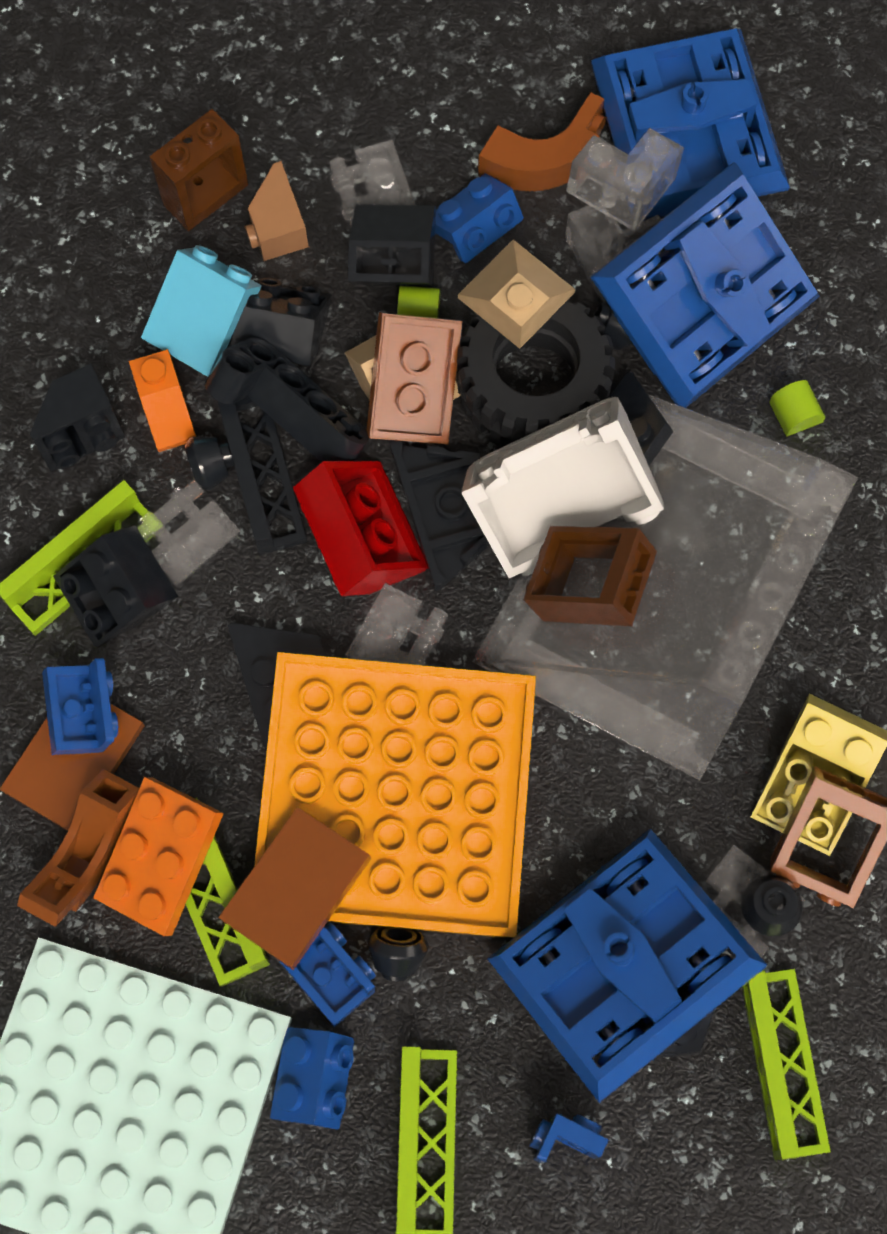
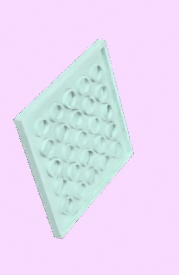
[0,937,292,1234]

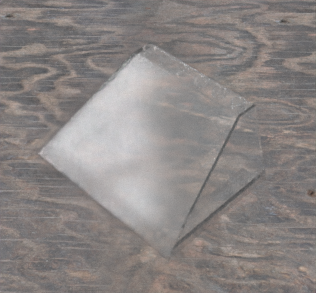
[473,394,858,780]

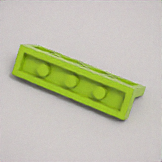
[0,480,163,636]
[186,798,270,987]
[742,969,831,1161]
[396,1047,457,1234]

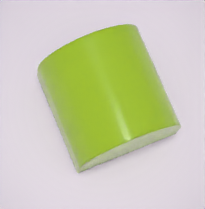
[397,285,441,318]
[769,380,826,437]

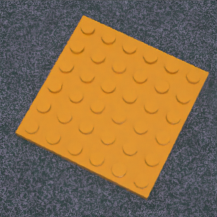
[254,652,536,938]

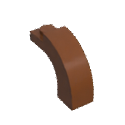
[478,92,606,191]
[17,769,139,927]

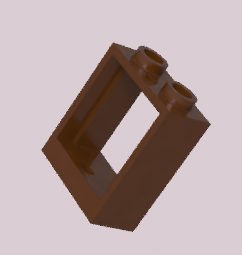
[149,109,248,232]
[523,526,657,627]

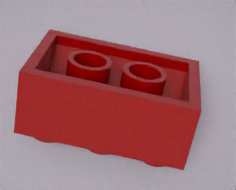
[293,461,428,596]

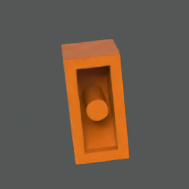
[129,349,196,453]

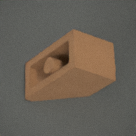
[245,161,309,261]

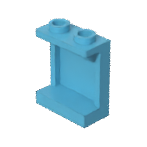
[141,245,261,377]

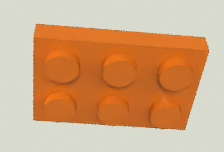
[93,777,224,936]

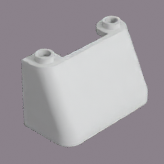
[461,397,664,578]

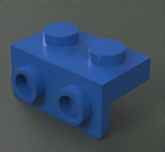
[435,173,523,263]
[42,658,118,755]
[277,922,376,1028]
[270,1027,354,1130]
[530,1114,608,1164]

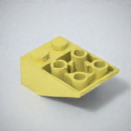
[751,693,887,856]

